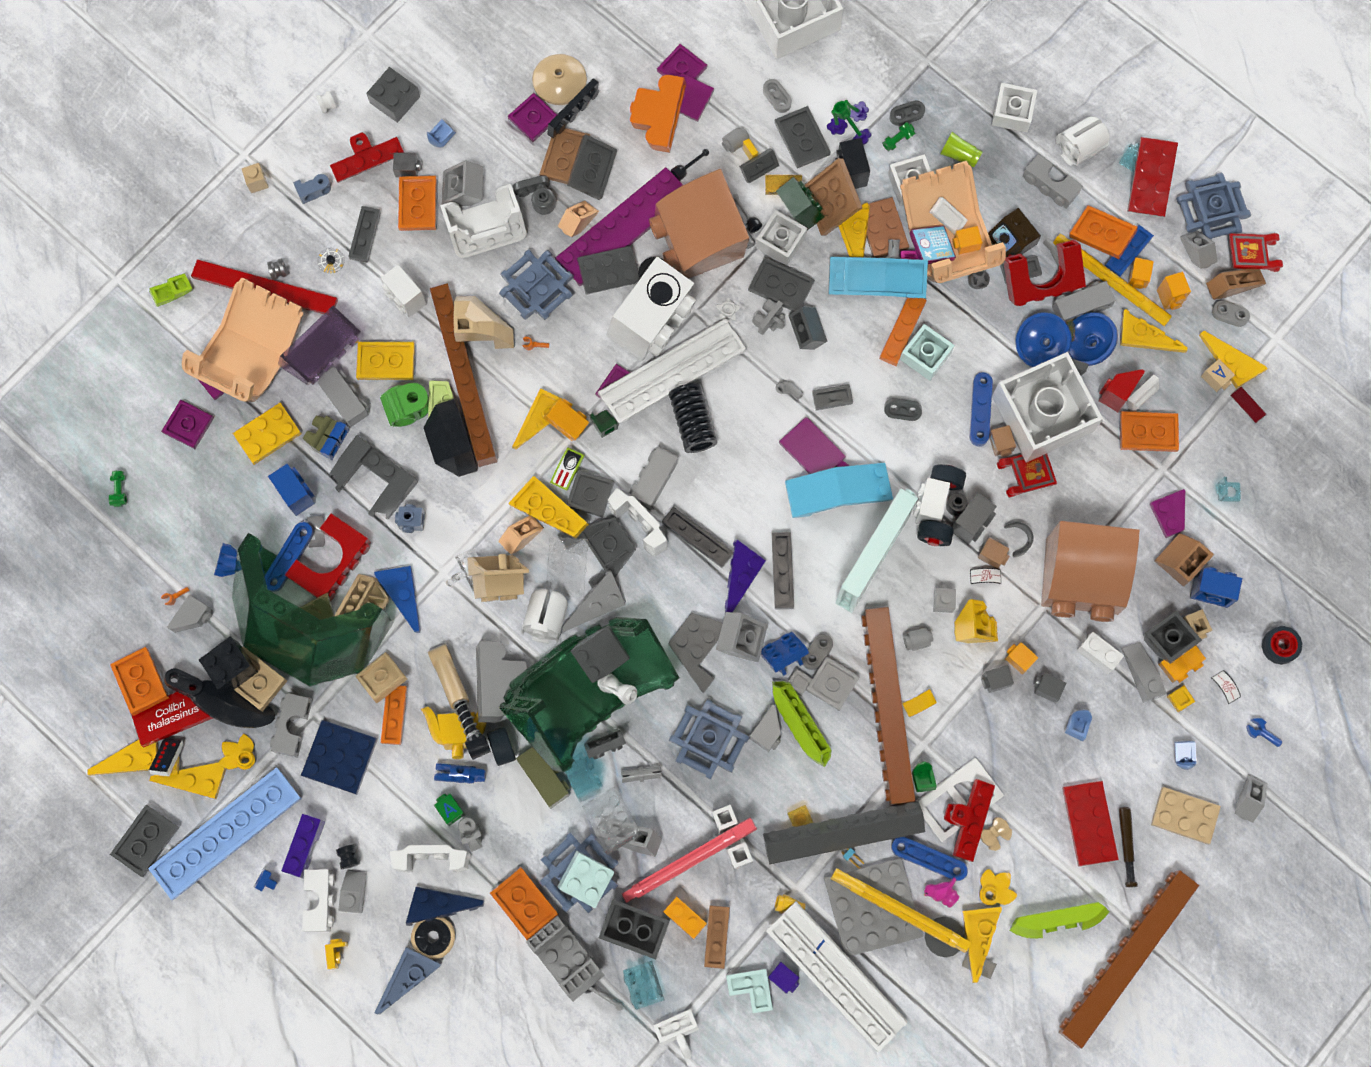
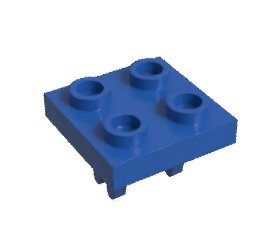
[761,632,809,676]

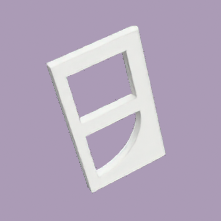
[916,758,1004,843]

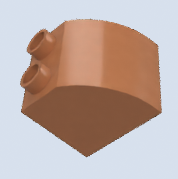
[649,169,749,279]
[1041,521,1140,622]

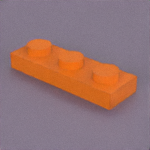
[380,686,407,745]

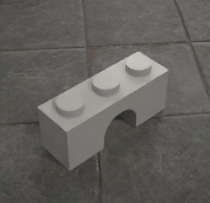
[1023,154,1083,209]
[270,693,312,758]

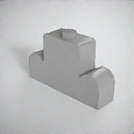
[476,641,530,723]

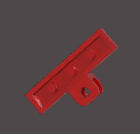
[330,132,404,183]
[944,779,995,862]

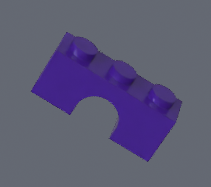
[281,814,325,879]

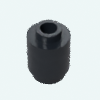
[946,493,968,516]

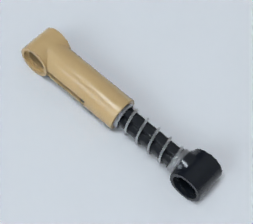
[428,644,491,760]

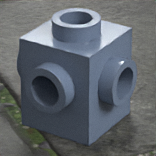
[395,504,425,533]

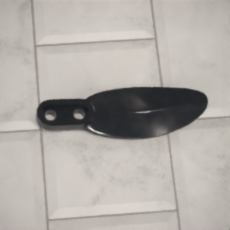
[164,668,275,728]

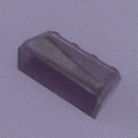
[278,306,361,385]

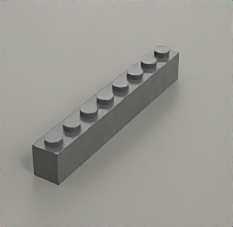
[763,802,925,865]

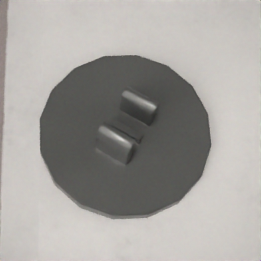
[925,916,965,957]

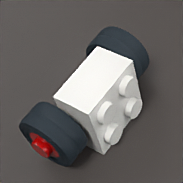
[913,464,966,546]

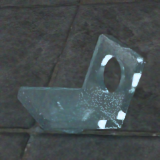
[1216,477,1241,502]

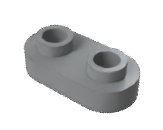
[763,79,792,113]
[1212,301,1250,327]

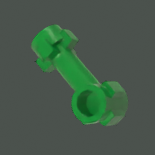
[882,122,916,151]
[109,471,127,507]

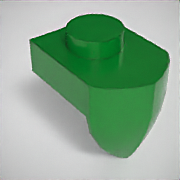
[912,761,937,792]

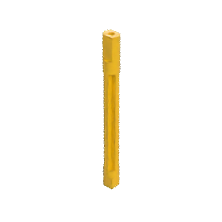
[1053,233,1172,327]
[831,868,971,953]

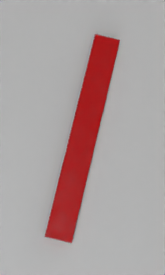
[191,259,338,317]

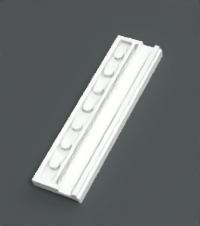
[598,319,746,425]
[765,901,908,1052]

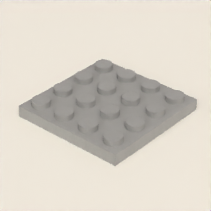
[824,858,923,957]

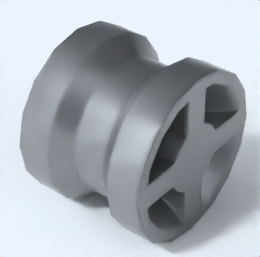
[267,258,287,280]
[968,270,990,289]

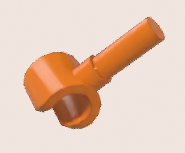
[522,337,549,351]
[161,587,189,606]

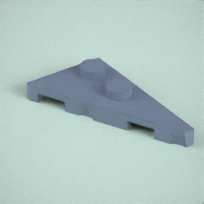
[374,947,441,1015]

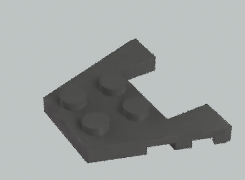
[558,517,636,589]
[668,613,723,693]

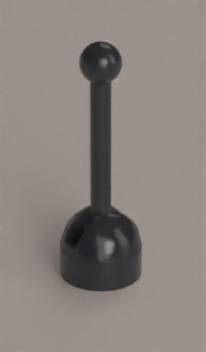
[671,149,709,181]

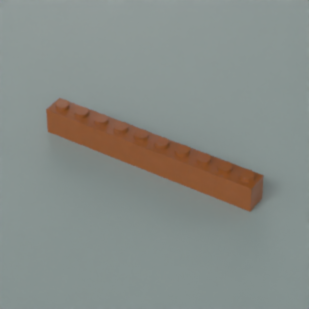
[430,283,497,467]
[861,607,915,806]
[1058,870,1200,1049]

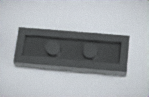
[348,206,381,263]

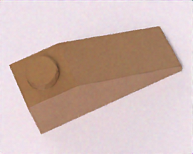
[1206,269,1266,300]

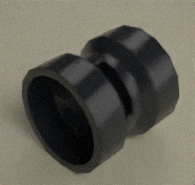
[336,844,360,870]

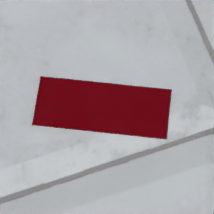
[1230,386,1267,423]

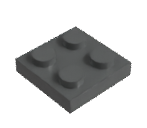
[567,470,615,518]
[584,730,626,759]

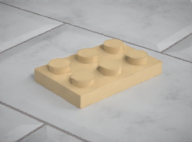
[235,647,287,712]
[1151,787,1221,845]

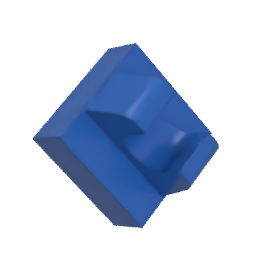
[254,868,277,891]

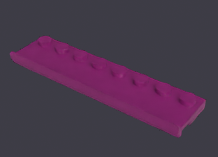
[555,167,683,286]

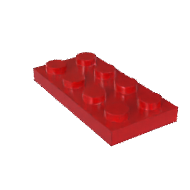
[1127,137,1178,217]
[1062,781,1119,867]

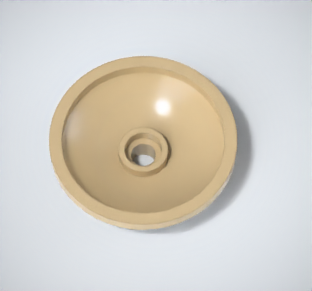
[532,54,587,105]

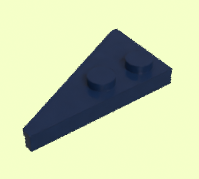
[406,887,484,926]

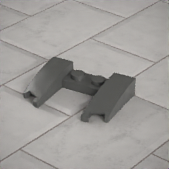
[329,435,418,519]

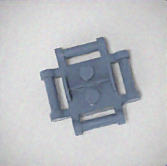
[1176,172,1251,240]
[499,250,574,320]
[669,699,750,780]
[539,833,619,913]

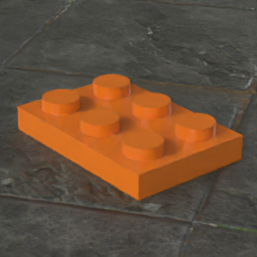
[398,176,437,231]
[1069,205,1138,259]
[1120,411,1179,452]
[110,647,169,716]
[490,868,559,941]

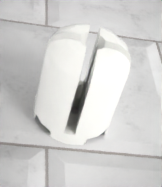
[1056,117,1110,166]
[521,589,568,644]

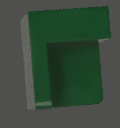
[589,410,618,438]

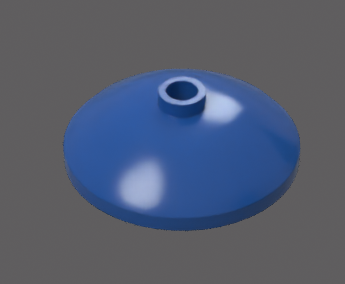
[1016,312,1072,367]
[1068,313,1118,366]

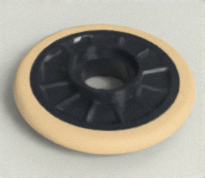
[411,918,455,960]

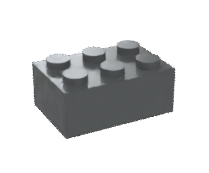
[599,899,670,960]

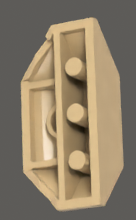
[334,574,389,629]

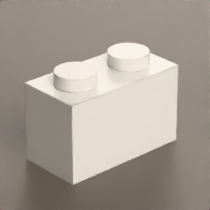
[1077,632,1124,674]

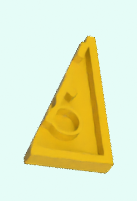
[838,202,870,257]
[1120,309,1188,353]
[1199,331,1268,389]
[512,388,573,450]
[87,740,158,776]
[149,762,226,799]
[962,907,1002,983]

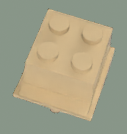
[467,554,529,602]

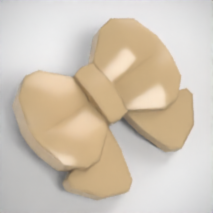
[980,817,1012,851]

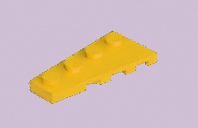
[508,476,589,539]

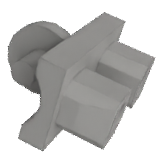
[752,299,785,335]
[458,817,483,852]

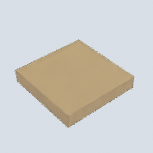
[355,652,407,704]

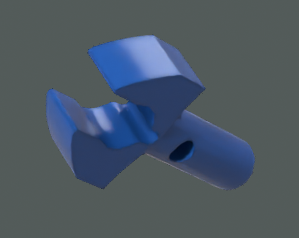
[1246,718,1282,747]

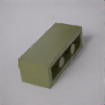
[516,745,570,809]

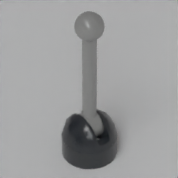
[732,194,762,233]
[584,984,624,1011]

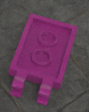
[779,417,849,474]

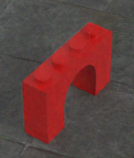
[1003,240,1086,306]
[285,513,371,601]

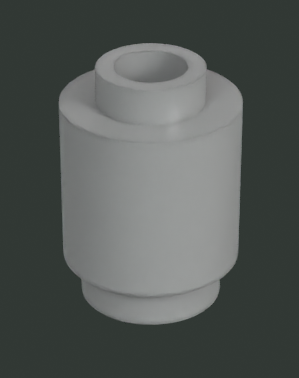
[722,127,750,153]
[903,628,933,651]

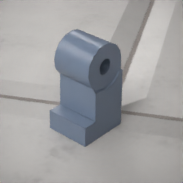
[293,174,331,204]

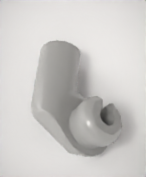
[776,382,804,400]

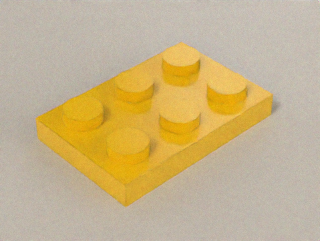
[356,342,415,380]
[232,402,302,465]

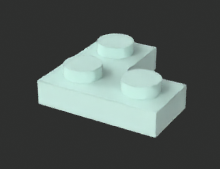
[726,969,773,1013]

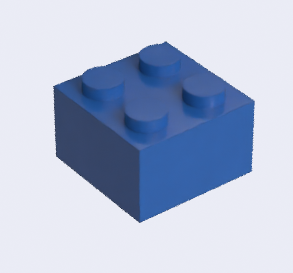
[268,464,315,516]
[1190,567,1243,608]

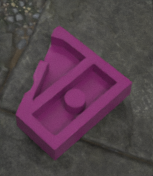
[1149,489,1185,538]

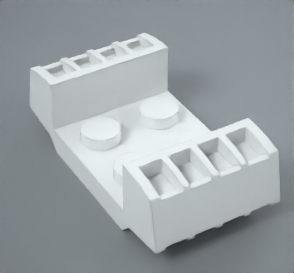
[608,488,668,557]
[390,845,471,873]

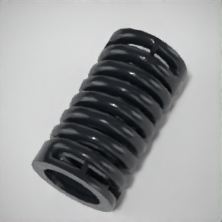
[668,383,718,453]

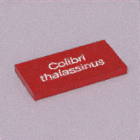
[131,687,213,748]

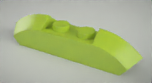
[772,681,832,767]
[1009,902,1110,939]

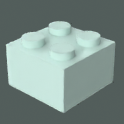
[900,324,955,381]
[557,851,614,908]

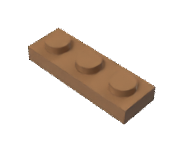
[704,905,730,969]

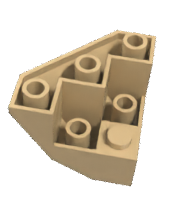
[454,296,514,349]

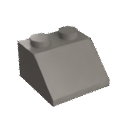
[442,160,483,206]
[716,612,768,662]

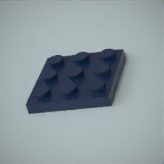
[301,720,378,795]

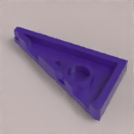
[725,540,766,613]

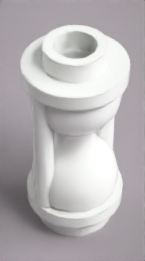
[598,673,637,705]

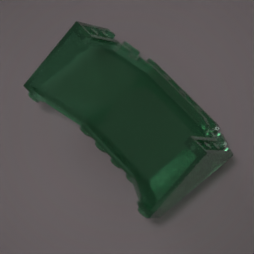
[232,533,394,687]
[499,617,679,772]

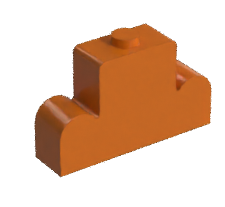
[630,75,686,153]

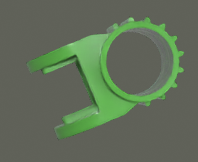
[380,383,429,427]

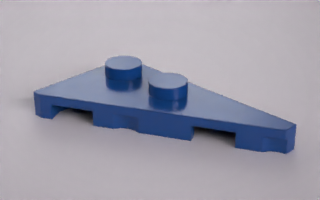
[374,566,420,633]

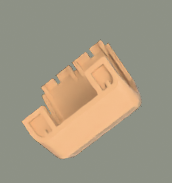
[900,161,1006,283]
[182,278,303,402]

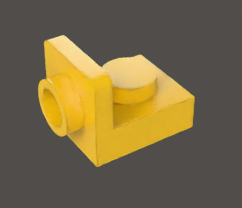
[325,938,348,970]

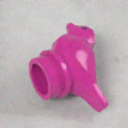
[924,878,960,908]

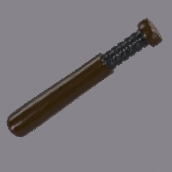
[1119,807,1138,888]

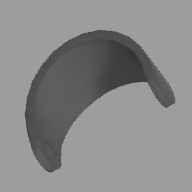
[1004,522,1034,557]

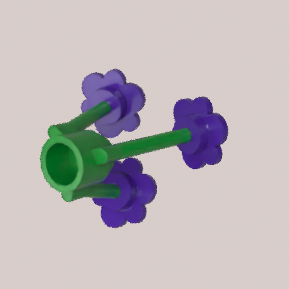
[827,100,872,145]

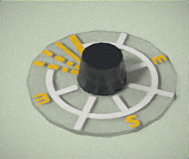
[317,247,345,274]

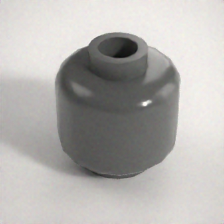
[531,187,556,215]

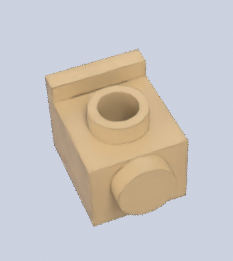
[1183,609,1213,639]

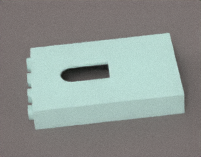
[835,489,918,613]

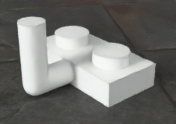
[653,1009,699,1059]

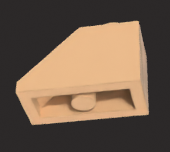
[558,201,599,237]
[498,516,544,555]

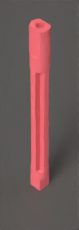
[622,817,757,903]

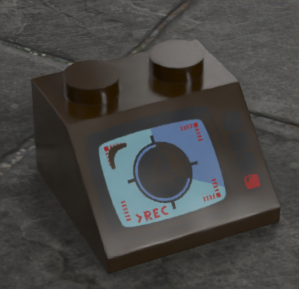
[988,208,1041,257]

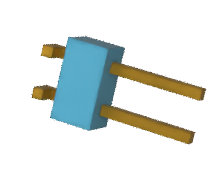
[841,848,864,869]

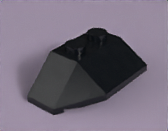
[423,399,477,477]

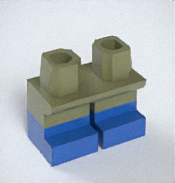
[303,415,349,460]

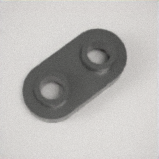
[889,100,925,126]
[512,176,550,197]
[884,398,922,421]
[802,634,833,670]

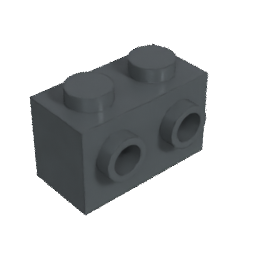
[788,307,828,350]

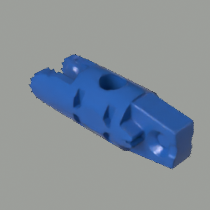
[434,763,486,784]

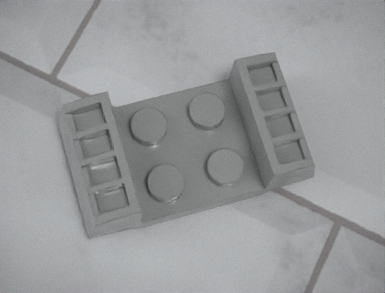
[526,916,605,1002]

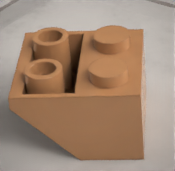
[1154,533,1214,587]

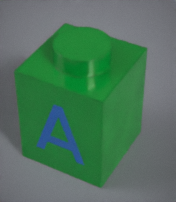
[434,793,466,826]

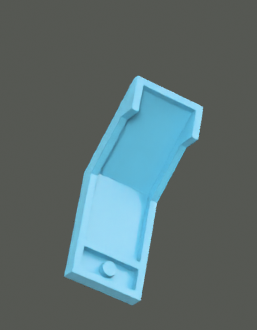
[828,257,928,298]
[785,463,893,518]

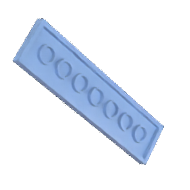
[148,767,302,900]

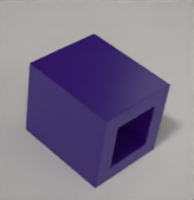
[768,962,800,994]

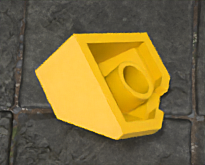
[954,599,998,643]

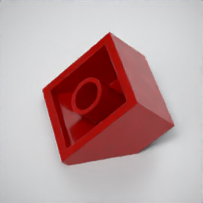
[1099,369,1145,413]

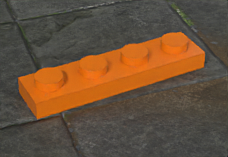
[879,298,927,366]

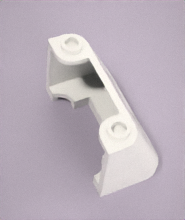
[440,184,526,258]

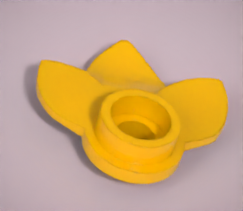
[219,734,255,770]
[979,869,1017,905]

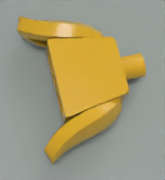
[421,706,487,759]

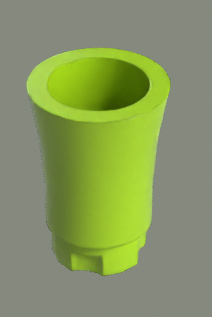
[940,131,982,167]

